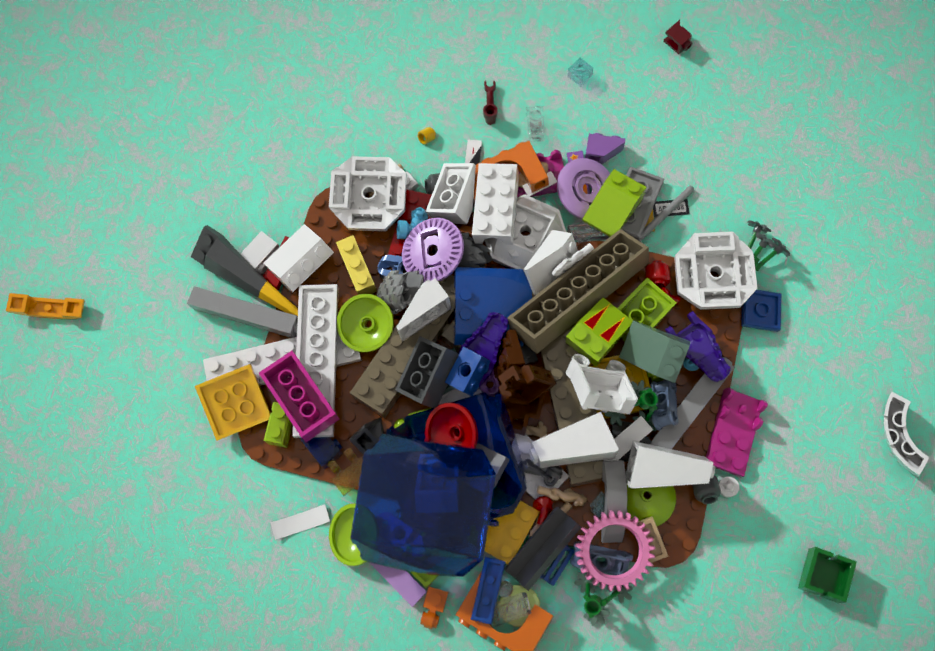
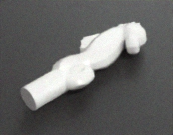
[552,243,594,277]

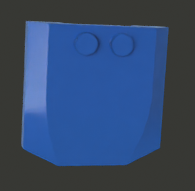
[454,267,532,347]

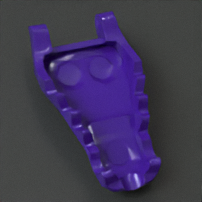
[665,311,731,382]
[459,312,509,388]

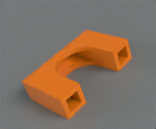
[474,141,549,202]
[456,571,554,651]

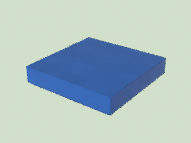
[741,290,781,332]

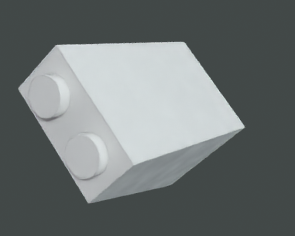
[529,412,619,468]
[626,441,715,488]

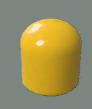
[418,127,436,145]

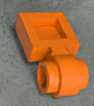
[420,587,449,629]

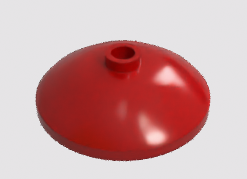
[425,403,478,464]

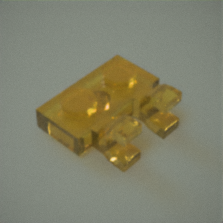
[327,447,376,496]

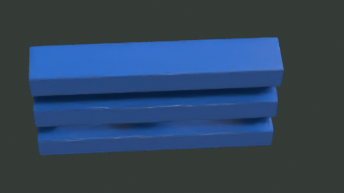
[540,545,575,586]

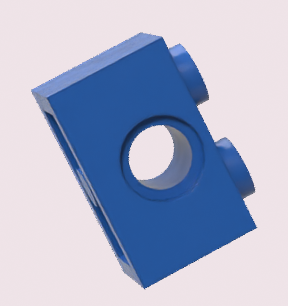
[445,347,491,396]

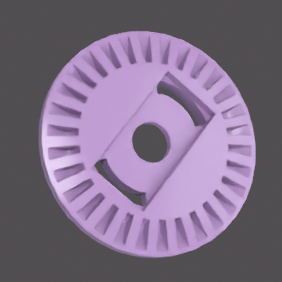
[557,158,610,220]
[402,218,464,283]

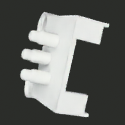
[566,354,638,414]

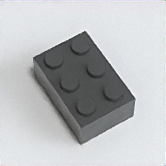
[395,336,459,409]

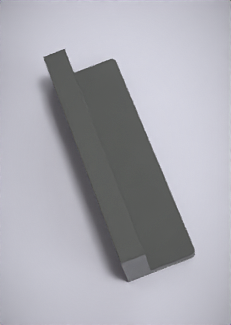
[504,507,581,591]

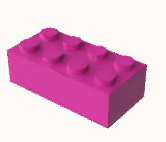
[259,350,340,442]

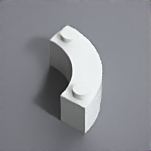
[883,392,930,477]

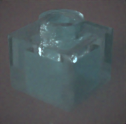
[567,58,593,87]
[590,492,605,519]

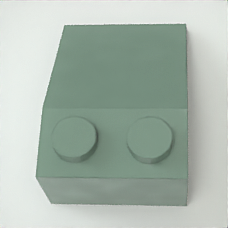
[619,320,690,383]

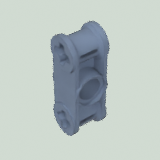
[651,379,679,430]
[570,541,633,575]

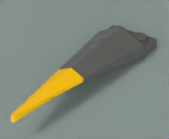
[191,225,298,316]

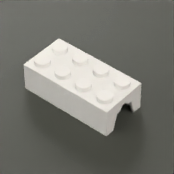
[472,163,519,245]

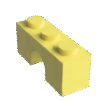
[336,235,377,295]

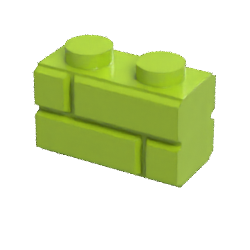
[264,402,293,448]

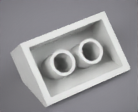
[263,224,334,292]

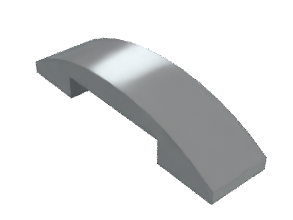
[601,460,627,543]

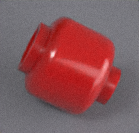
[645,260,671,287]

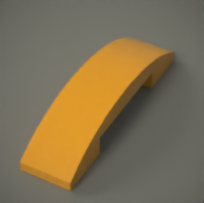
[6,293,85,319]

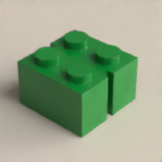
[798,547,857,603]

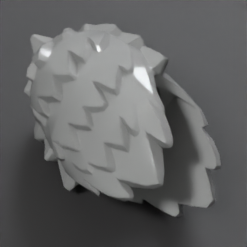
[377,270,424,314]

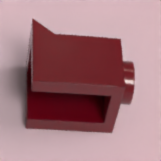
[663,20,693,55]

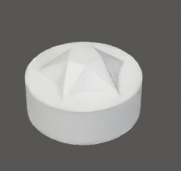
[719,477,739,498]

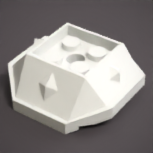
[329,156,407,231]
[484,194,566,275]
[674,232,757,310]

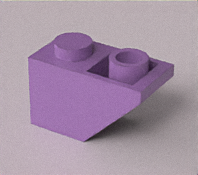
[585,133,625,164]

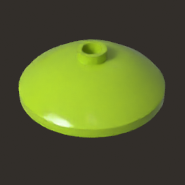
[337,294,394,352]
[627,485,676,526]
[329,504,380,566]

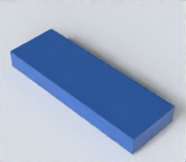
[471,557,506,625]

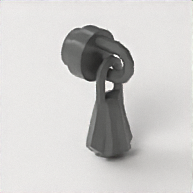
[521,459,563,486]

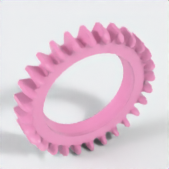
[575,510,655,592]

